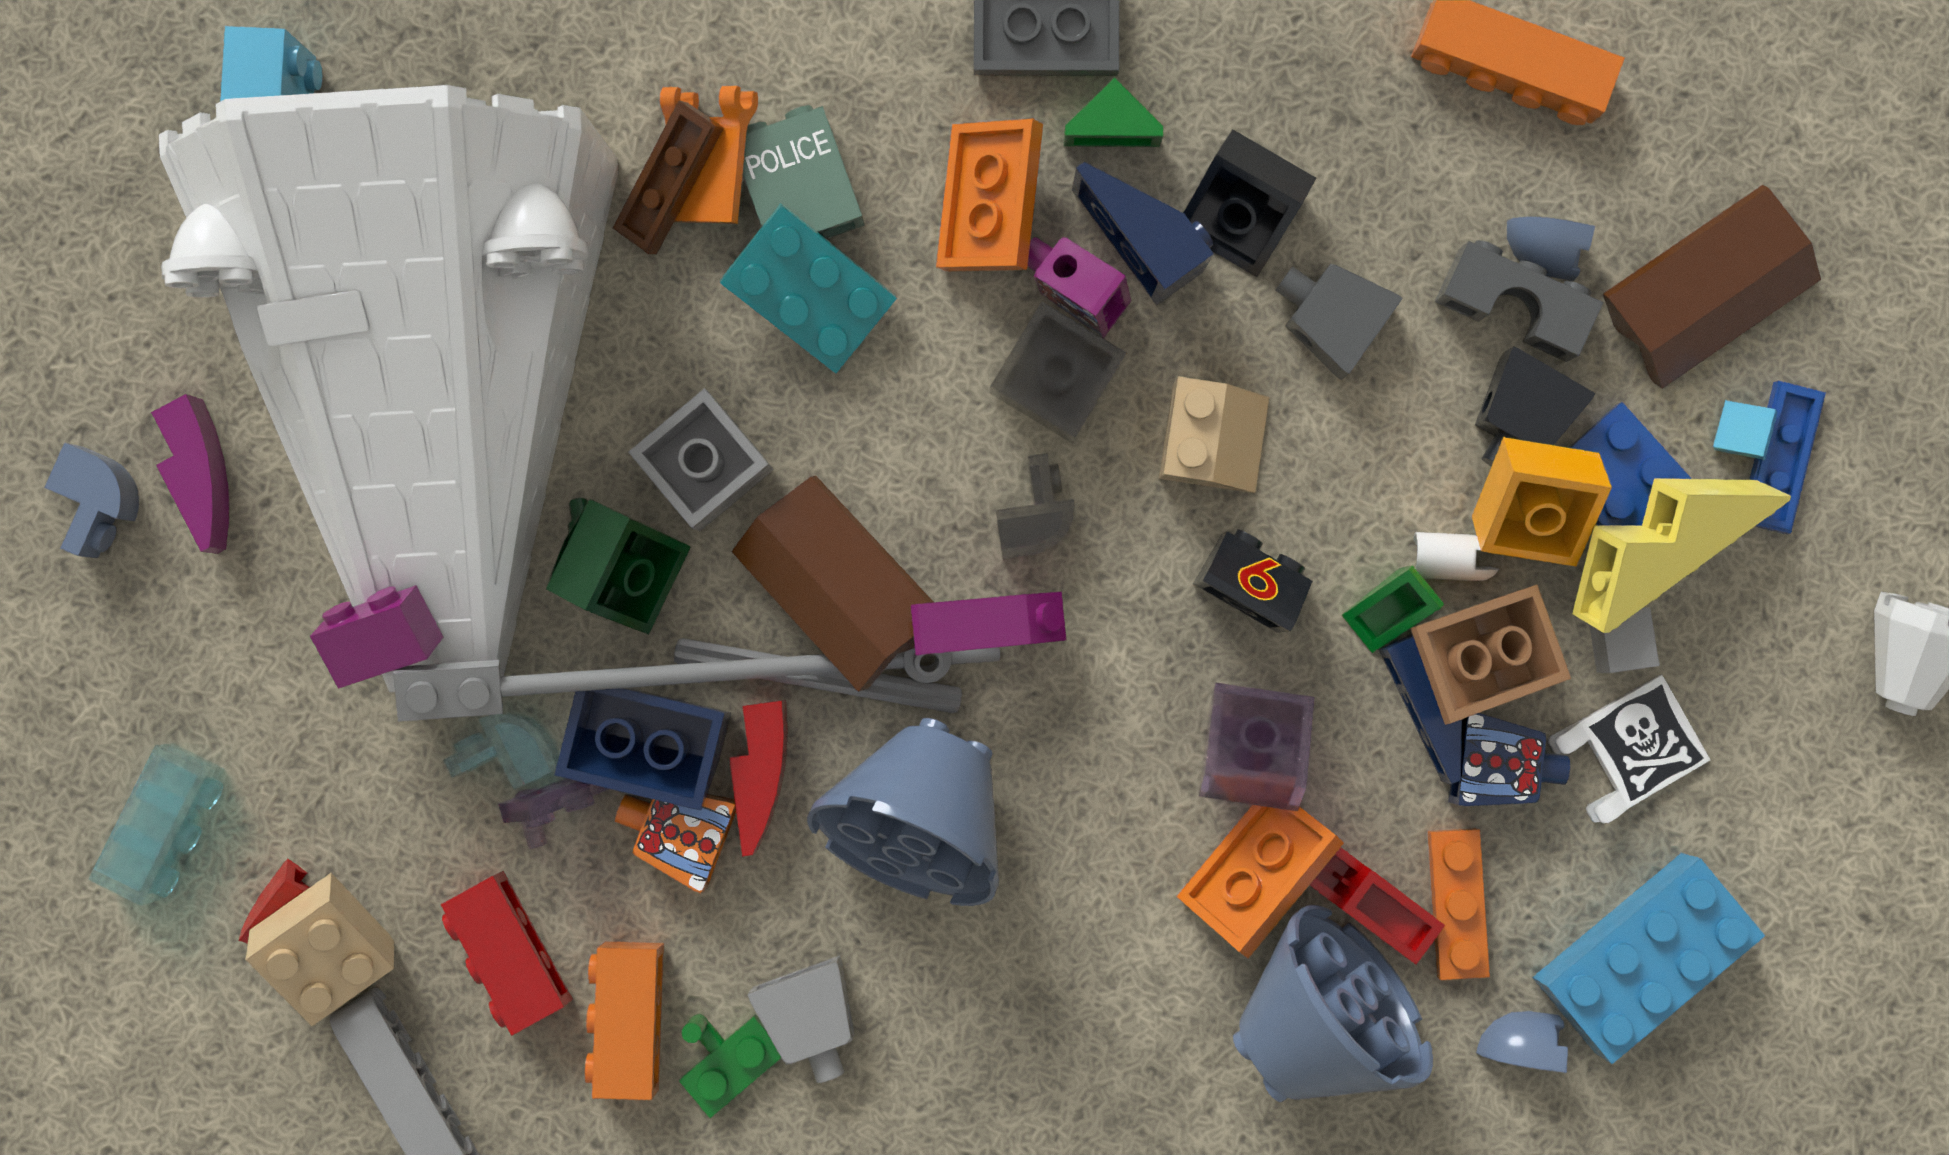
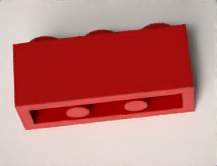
[440,871,573,1036]

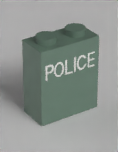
[743,105,865,239]

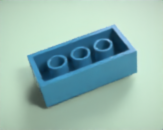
[1532,853,1765,1064]

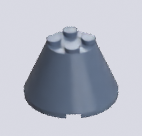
[807,718,999,906]
[1233,905,1433,1102]

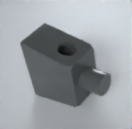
[1275,264,1403,380]

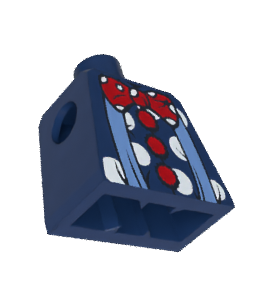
[1448,713,1570,806]

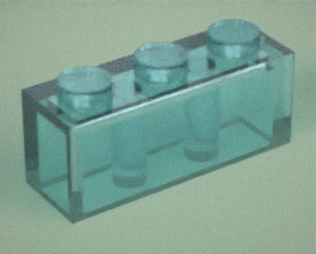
[88,743,225,906]

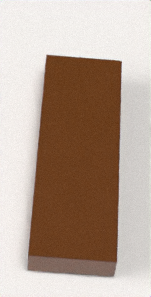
[612,101,724,255]

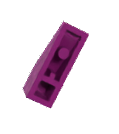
[911,591,1067,655]

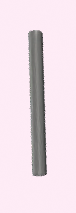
[674,638,962,713]

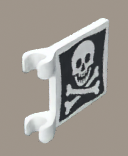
[1547,675,1710,823]

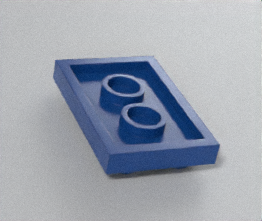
[1568,402,1692,526]

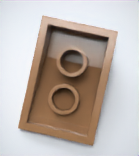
[1411,585,1571,725]

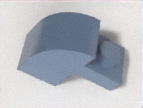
[44,443,139,558]

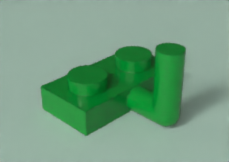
[679,1014,781,1118]

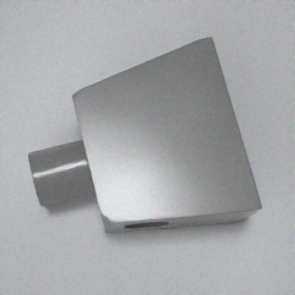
[747,955,854,1083]

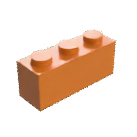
[585,941,664,1100]

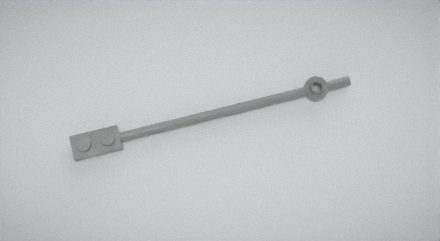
[393,647,1000,722]

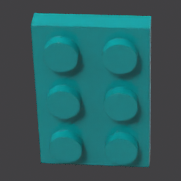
[720,203,897,374]

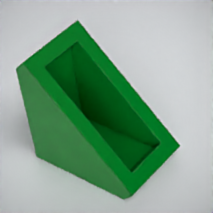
[1063,78,1163,147]
[1341,565,1444,653]

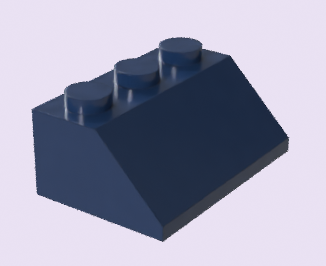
[554,688,731,811]

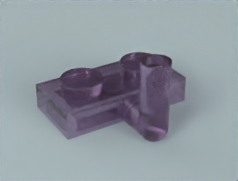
[498,778,609,849]

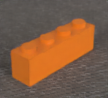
[1411,0,1625,125]

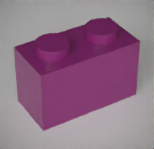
[310,585,444,689]

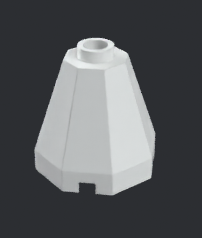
[1874,592,1949,716]

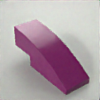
[151,394,229,554]

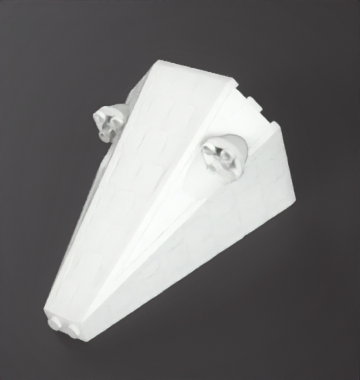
[159,85,618,692]

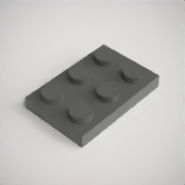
[974,0,1119,76]

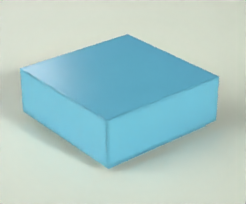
[1713,400,1778,460]

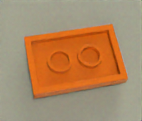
[936,118,1043,272]
[1176,784,1344,959]

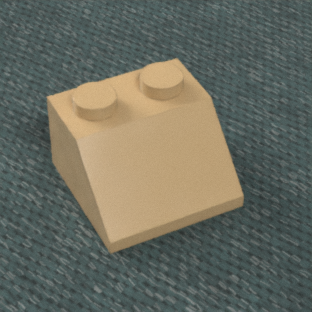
[1159,376,1269,493]

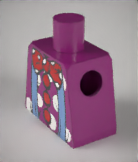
[1028,237,1132,339]

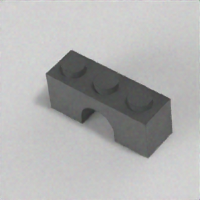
[1435,240,1604,362]

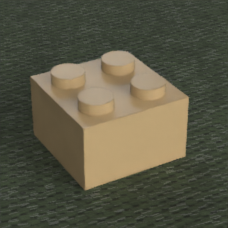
[245,873,394,1026]

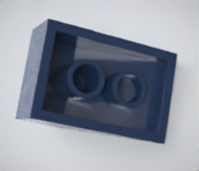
[1072,162,1214,306]

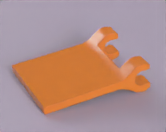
[660,86,758,224]

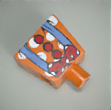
[615,794,736,893]

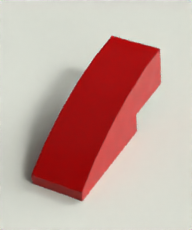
[729,700,788,857]
[1309,847,1445,965]

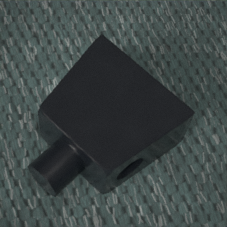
[1475,346,1596,467]

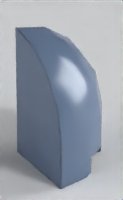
[1507,217,1595,281]
[1476,1011,1568,1073]

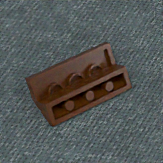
[1603,185,1821,389]
[731,476,934,692]

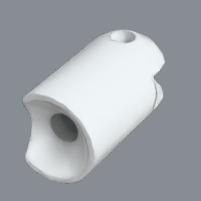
[1414,532,1499,581]

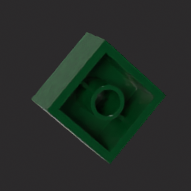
[546,498,691,635]

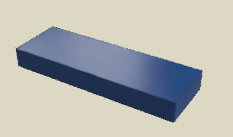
[1749,380,1826,534]

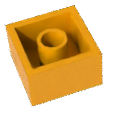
[1472,437,1612,567]

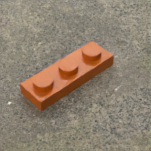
[1428,828,1490,980]

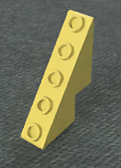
[1572,478,1791,633]

